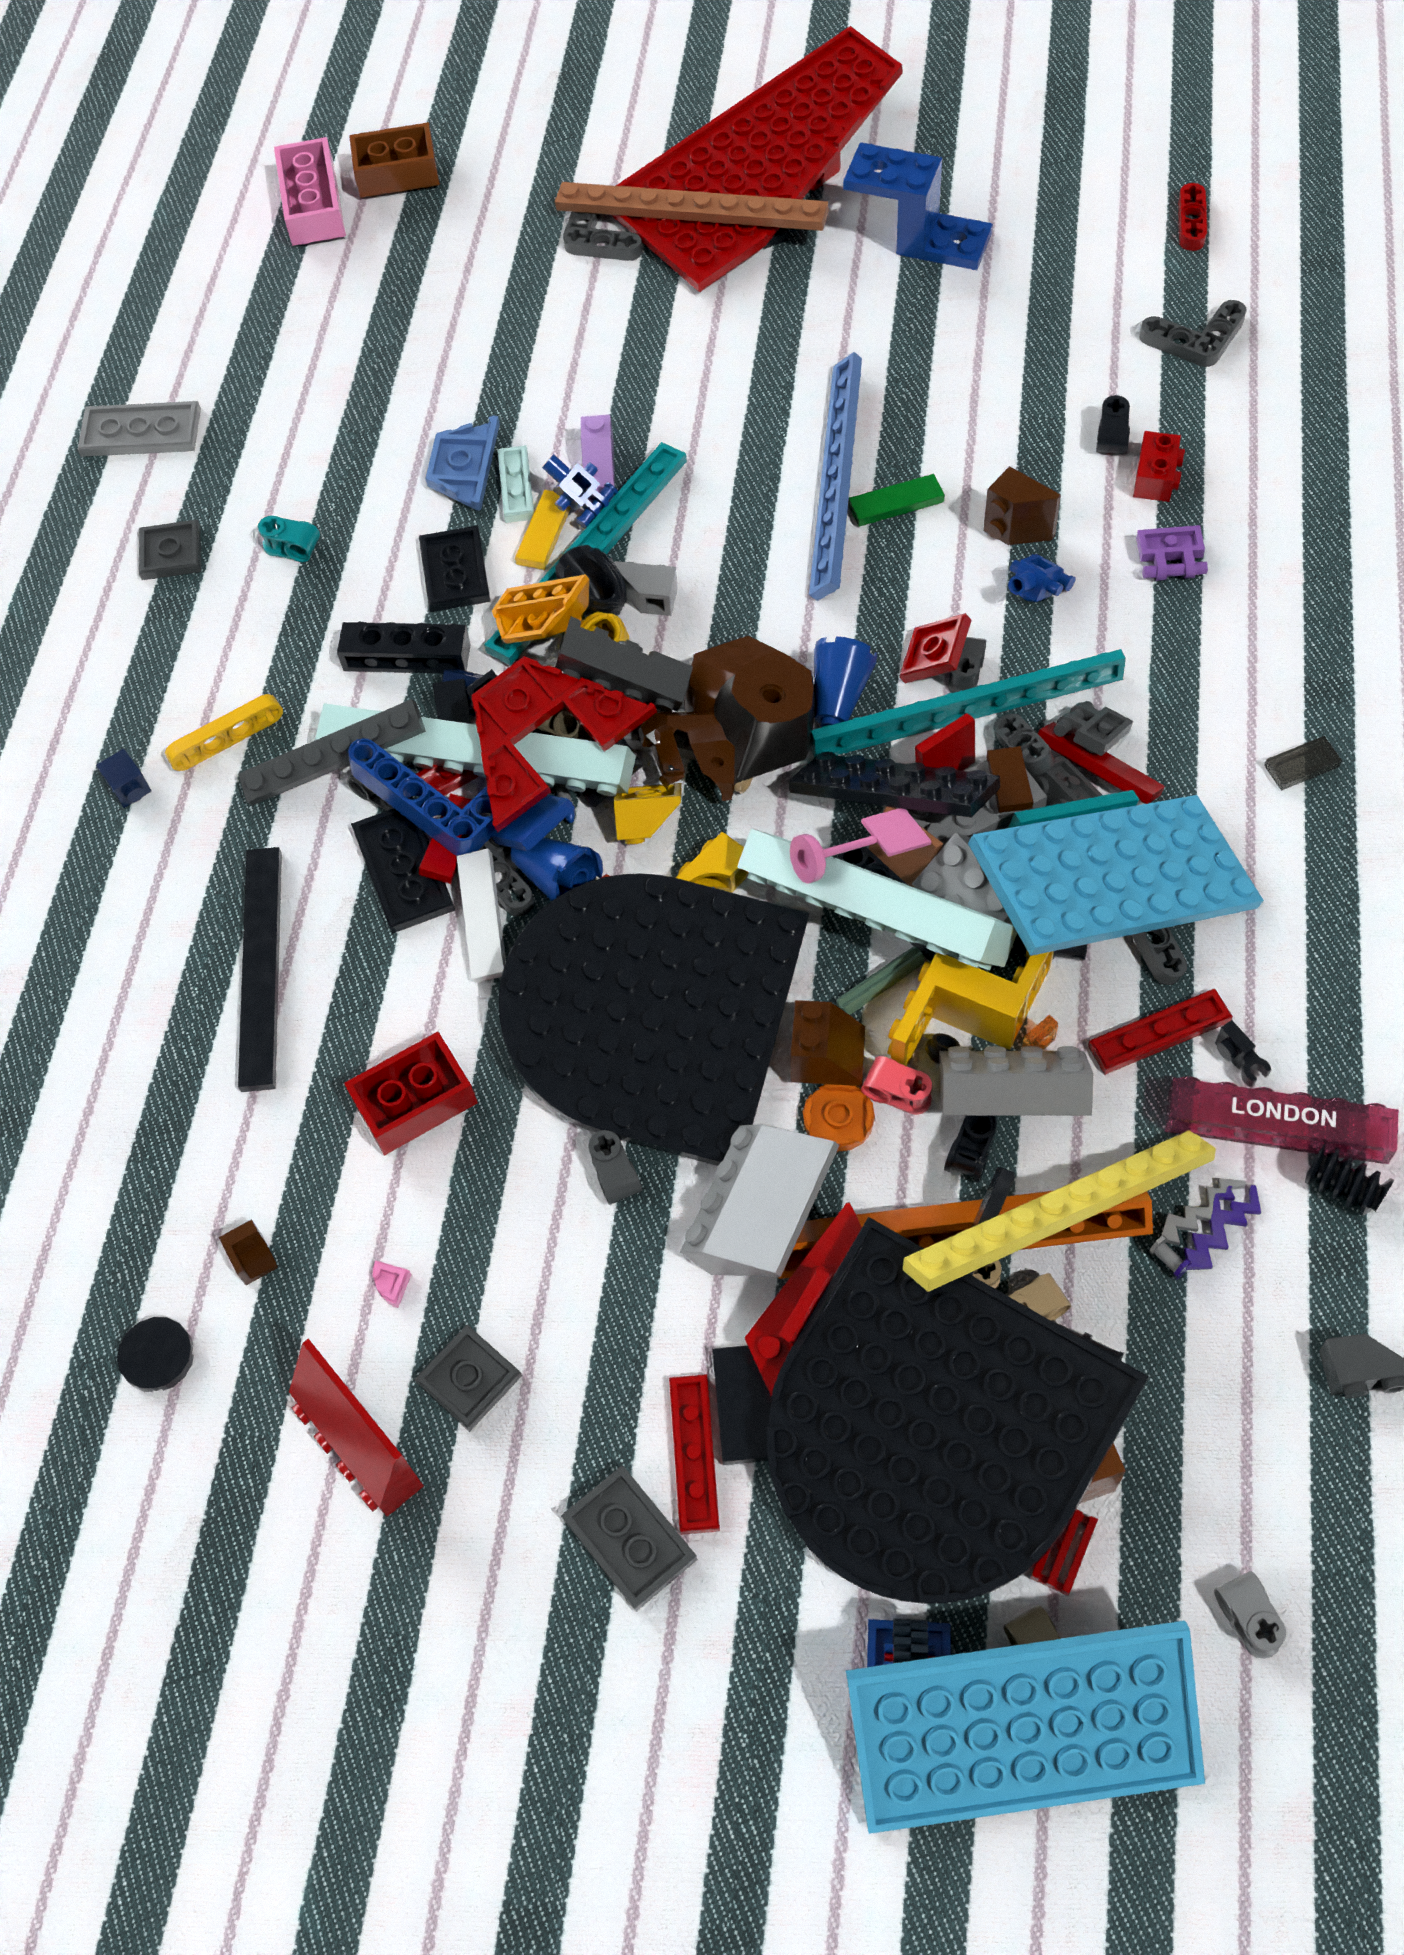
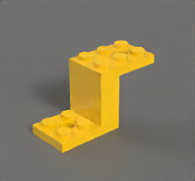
[887,951,1054,1066]

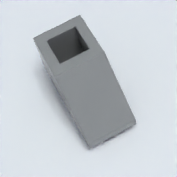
[615,561,678,616]

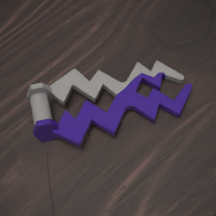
[1149,1178,1261,1280]

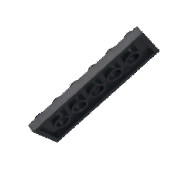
[788,752,1001,818]

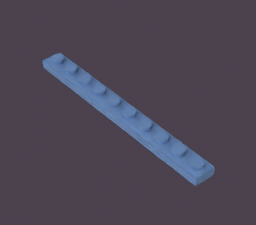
[809,352,862,601]

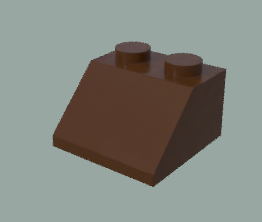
[983,466,1061,545]
[791,1000,866,1086]

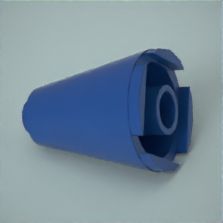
[814,636,878,727]
[511,838,603,902]

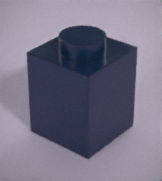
[96,748,152,808]

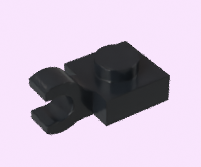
[1215,1020,1272,1087]

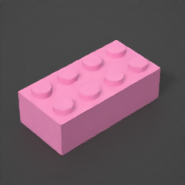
[274,137,346,246]

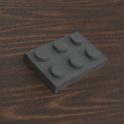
[561,1465,698,1612]

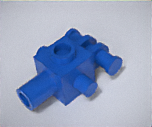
[542,454,618,529]
[1008,554,1076,602]

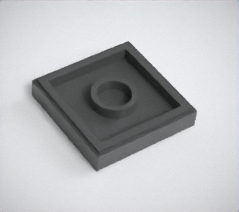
[139,519,201,580]
[414,1324,522,1432]

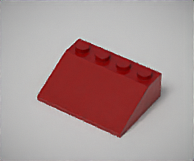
[289,1338,424,1517]

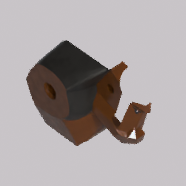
[638,636,815,801]

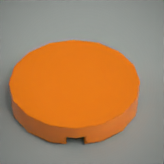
[803,1084,875,1152]

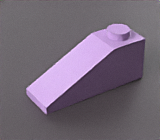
[581,415,615,503]

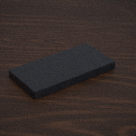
[351,808,455,934]

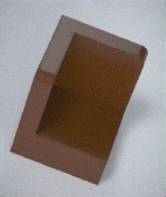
[219,1219,278,1285]

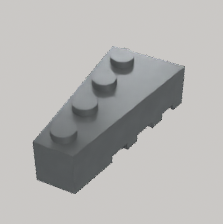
[555,616,693,712]

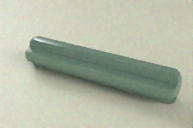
[836,947,925,1015]

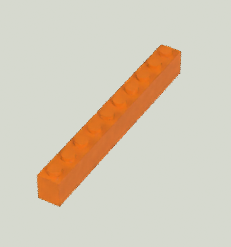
[778,1191,1153,1279]

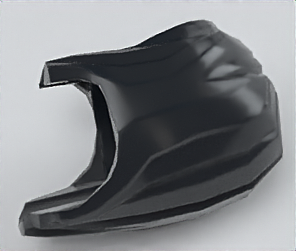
[555,545,627,617]

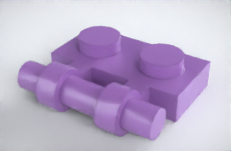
[1136,525,1208,581]

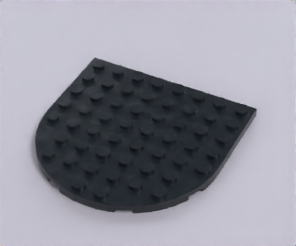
[499,873,810,1166]
[766,1217,1149,1604]

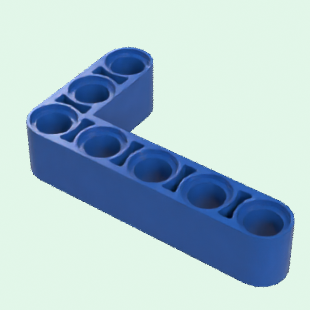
[348,738,495,856]

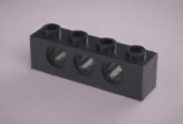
[337,621,471,674]

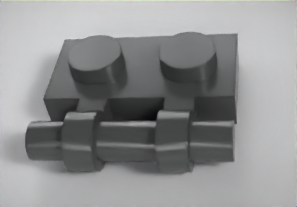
[1054,701,1134,756]

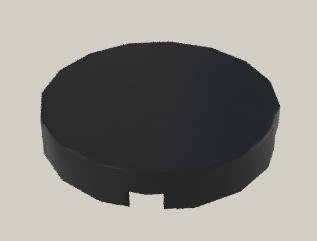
[117,1317,194,1392]

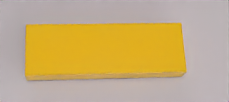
[515,489,571,570]

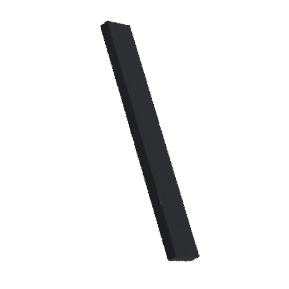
[238,847,282,1092]

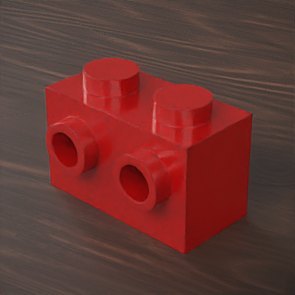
[1133,431,1185,502]

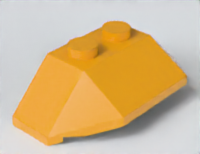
[492,574,589,644]

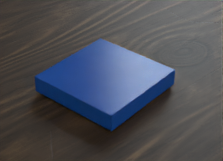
[490,795,575,851]

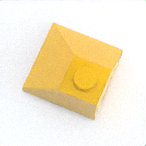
[614,783,682,844]

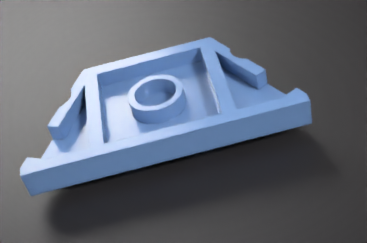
[425,416,500,510]

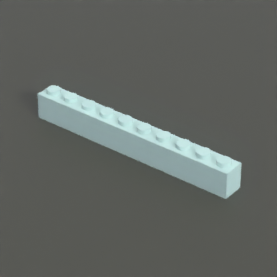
[315,703,636,796]

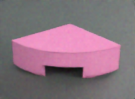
[373,1260,412,1308]

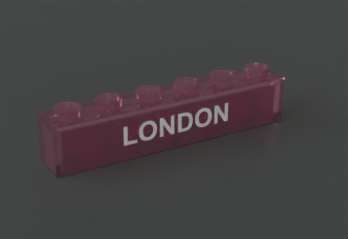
[1165,1076,1398,1165]

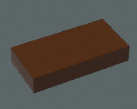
[986,746,1034,813]

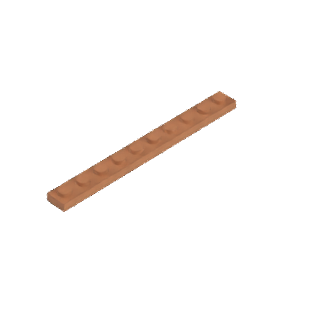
[555,182,829,231]

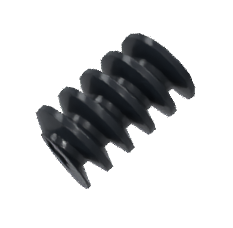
[1305,1142,1395,1216]

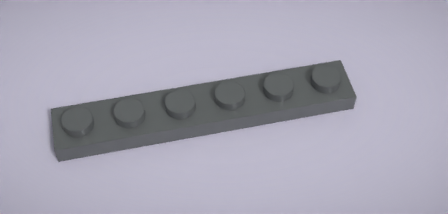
[238,699,426,806]

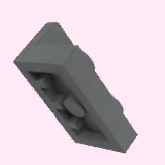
[1031,756,1103,806]

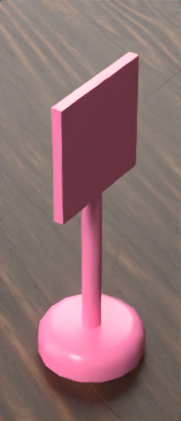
[790,808,932,884]

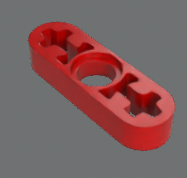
[1178,183,1207,251]

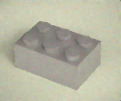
[912,832,1013,925]

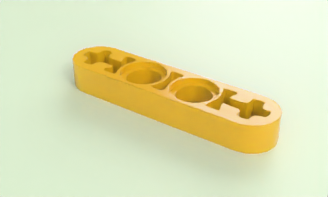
[165,694,283,771]

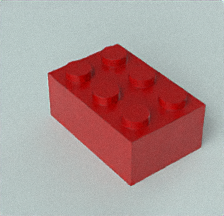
[344,1031,478,1156]

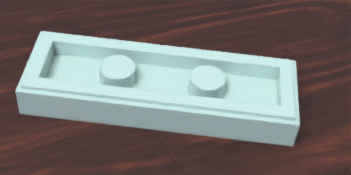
[497,445,534,523]

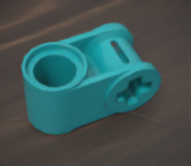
[258,515,320,562]

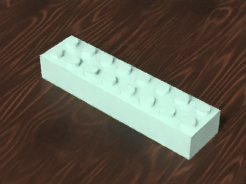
[737,828,1017,970]

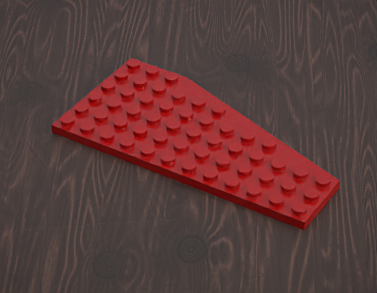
[611,26,903,292]

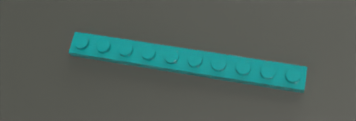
[484,442,687,666]
[811,649,1126,757]

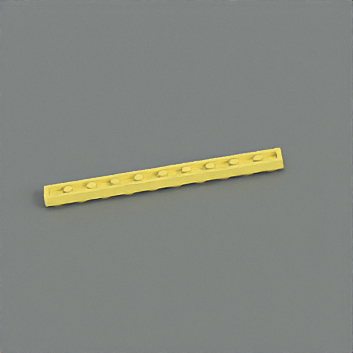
[903,1130,1216,1292]

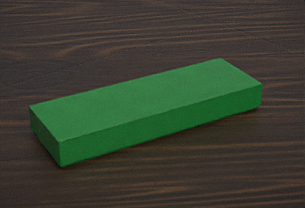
[848,473,945,527]

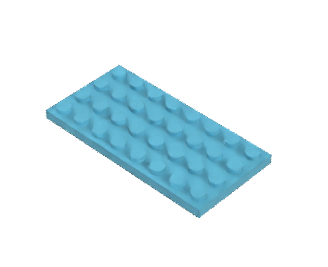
[968,795,1264,956]
[846,1620,1205,1834]

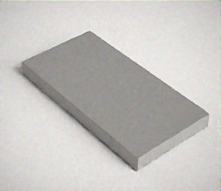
[78,401,201,457]

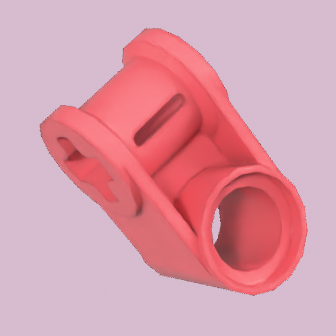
[861,1056,932,1115]

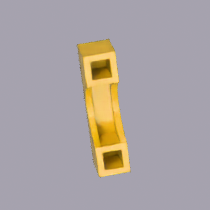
[676,832,749,893]

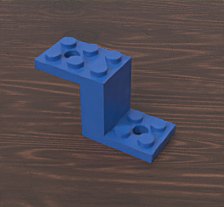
[843,142,993,270]

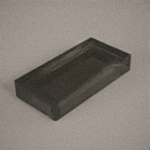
[1264,736,1342,791]

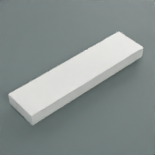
[457,848,506,983]

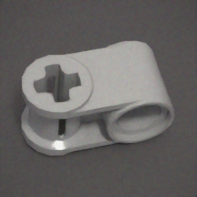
[1214,1571,1286,1659]

